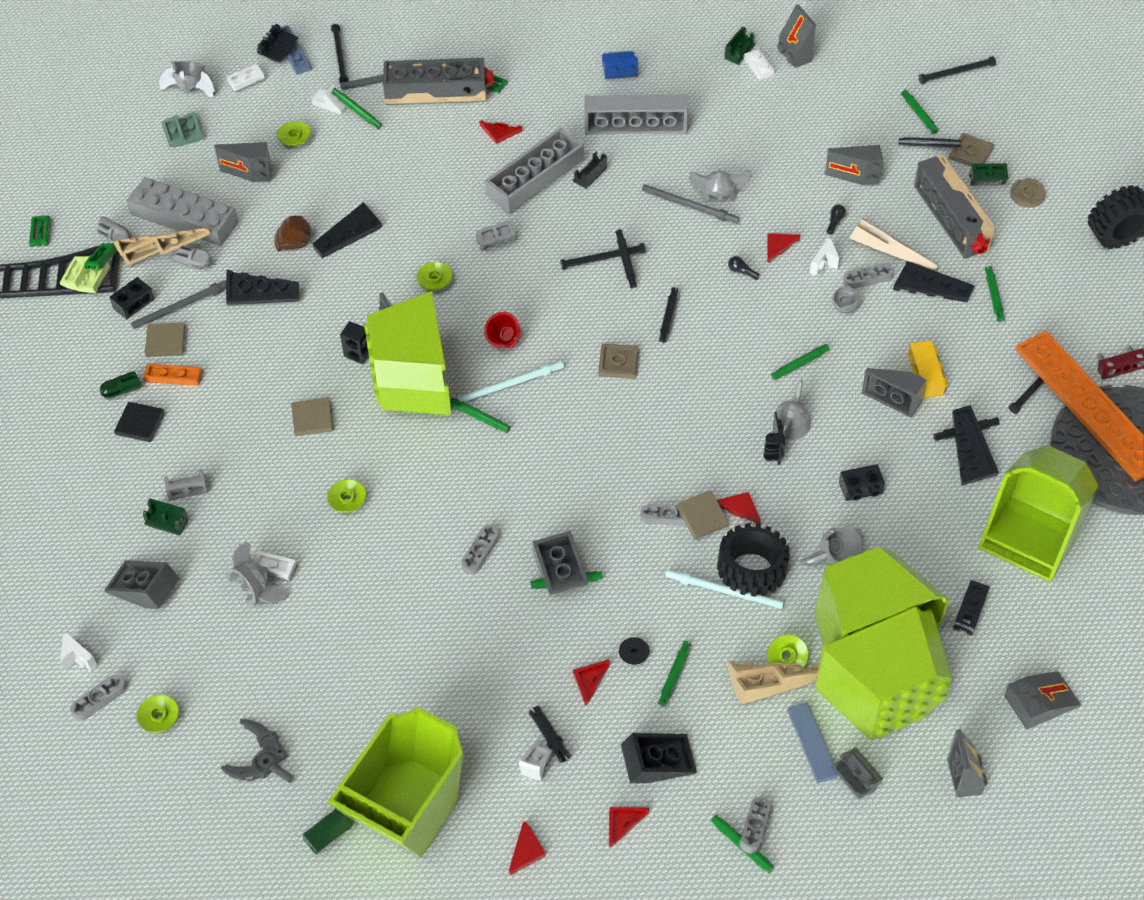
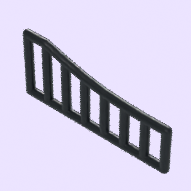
[0,245,120,299]

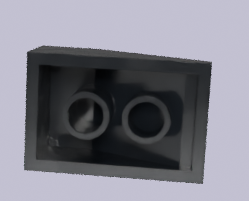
[621,733,697,783]

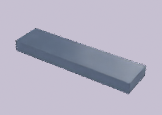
[280,25,311,75]
[787,702,838,784]

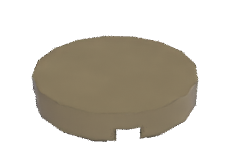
[1010,178,1046,208]

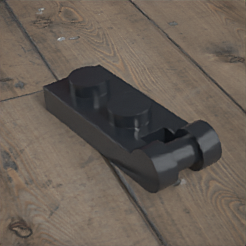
[953,580,990,635]

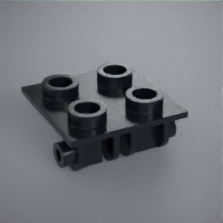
[257,23,299,63]
[763,412,785,465]

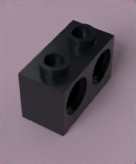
[109,277,154,320]
[340,321,370,365]
[839,464,885,501]

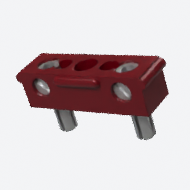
[1097,345,1144,379]

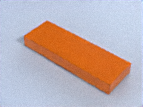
[143,364,203,386]

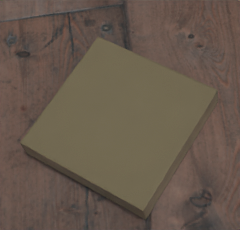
[948,133,994,167]
[145,323,185,357]
[598,343,638,379]
[291,397,333,436]
[676,491,729,539]

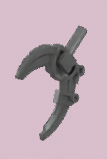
[221,719,294,783]

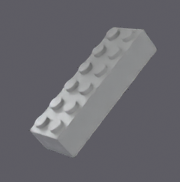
[585,95,687,135]
[485,127,584,213]
[126,177,238,246]

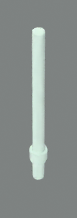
[457,361,564,402]
[665,569,784,609]

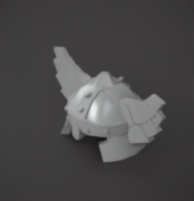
[158,61,215,97]
[689,169,751,202]
[775,379,811,440]
[800,525,862,564]
[227,541,289,604]

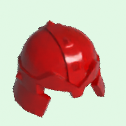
[484,312,523,348]

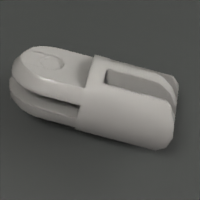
[97,216,132,241]
[173,246,212,268]

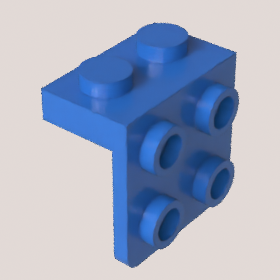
[602,51,638,79]

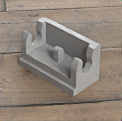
[476,220,516,251]
[164,469,208,501]

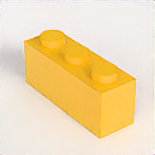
[908,340,947,398]

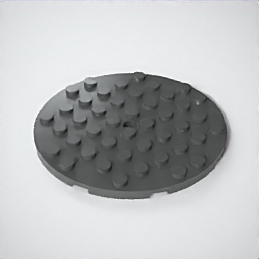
[1050,385,1144,515]

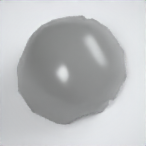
[832,285,860,312]

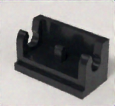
[573,151,607,189]

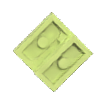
[60,256,110,293]

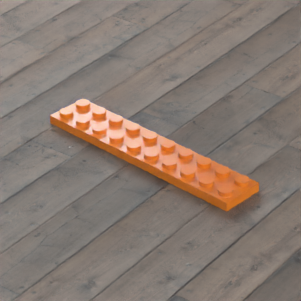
[1015,330,1144,482]

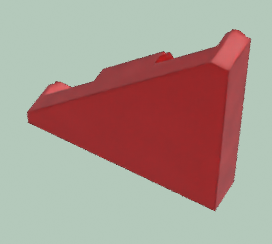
[479,120,523,144]
[767,233,800,263]
[717,492,761,524]
[573,659,610,705]
[609,807,649,847]
[509,821,546,875]

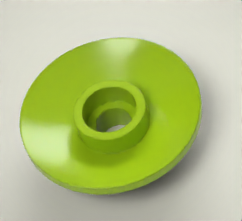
[277,121,311,146]
[416,262,452,290]
[327,479,366,513]
[767,635,808,668]
[137,695,179,733]

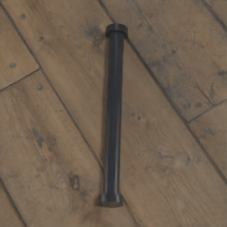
[331,24,349,83]
[919,56,996,84]
[560,243,646,270]
[1009,377,1044,414]

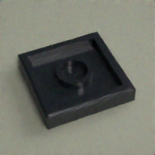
[114,402,164,442]

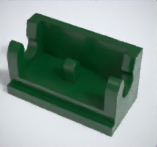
[725,26,755,65]
[969,163,1008,184]
[143,498,189,536]
[303,809,352,855]

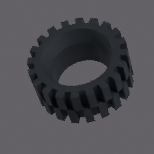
[1087,185,1144,249]
[717,523,790,597]

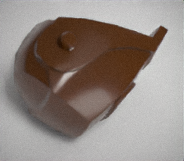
[274,215,312,251]

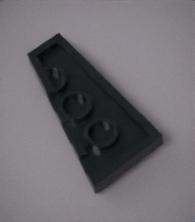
[312,202,382,259]
[893,261,975,302]
[226,269,300,305]
[952,405,999,486]

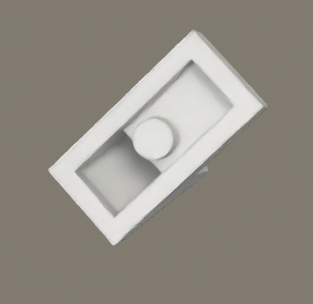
[311,85,347,114]
[810,238,839,276]
[61,633,97,671]
[519,743,553,781]

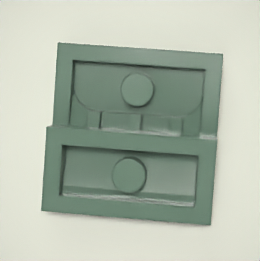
[162,111,205,147]

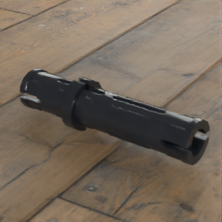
[529,706,571,763]

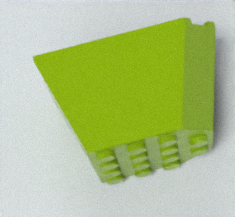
[364,291,451,415]
[978,445,1099,583]
[814,547,950,646]
[815,607,952,740]
[327,707,463,857]

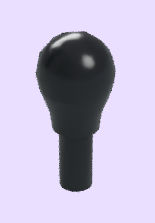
[826,204,846,235]
[728,256,760,280]

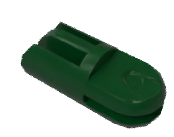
[100,371,142,398]

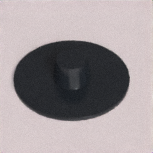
[619,637,649,665]

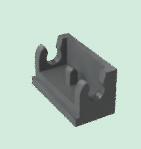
[831,747,883,799]

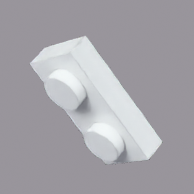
[744,49,774,80]
[227,64,265,91]
[253,551,296,580]

